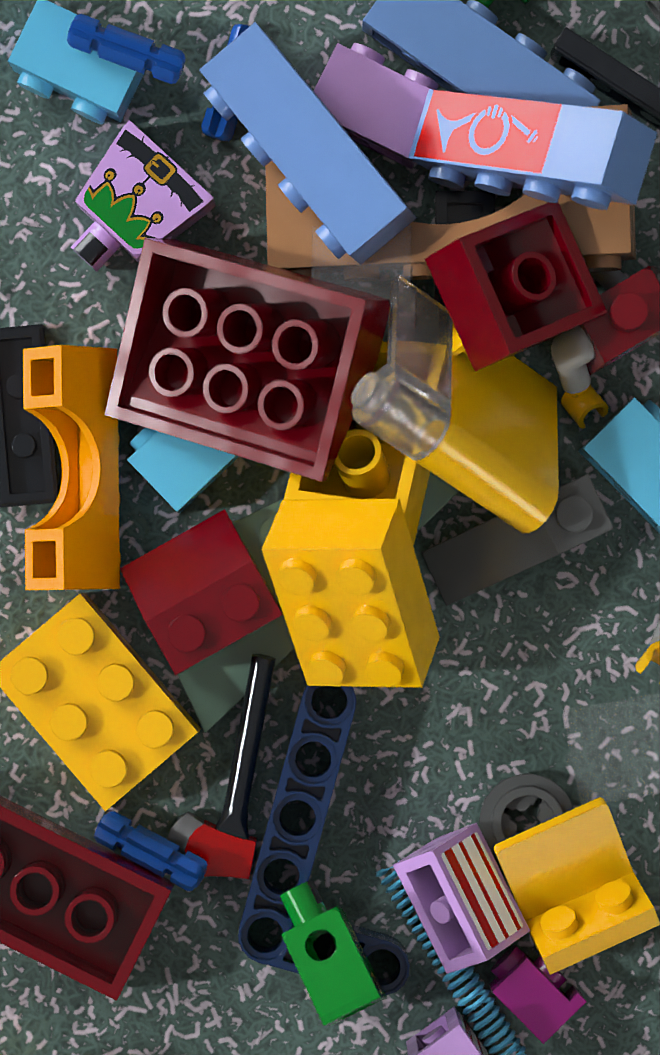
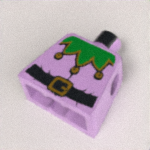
[71,120,216,272]

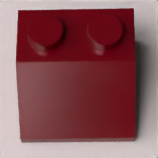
[425,202,608,372]
[120,509,283,676]

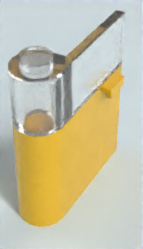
[351,274,559,533]

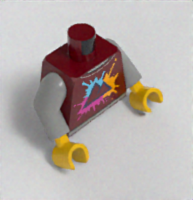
[551,265,660,429]

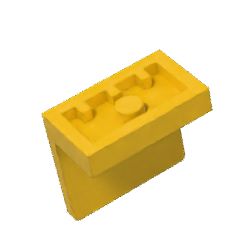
[494,797,660,975]

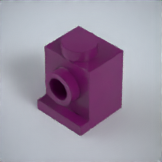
[489,945,587,1044]

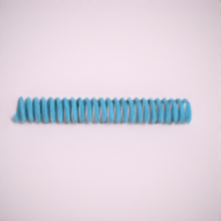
[376,861,527,1055]

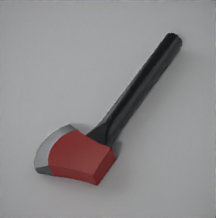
[167,654,276,879]

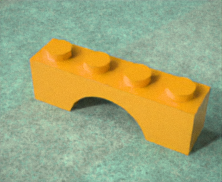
[23,345,121,590]

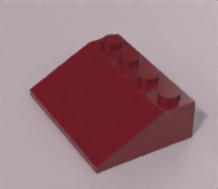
[104,238,392,482]

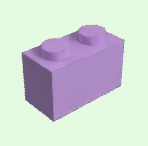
[314,43,439,170]

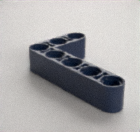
[238,686,410,995]

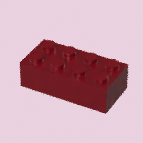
[0,796,175,1001]

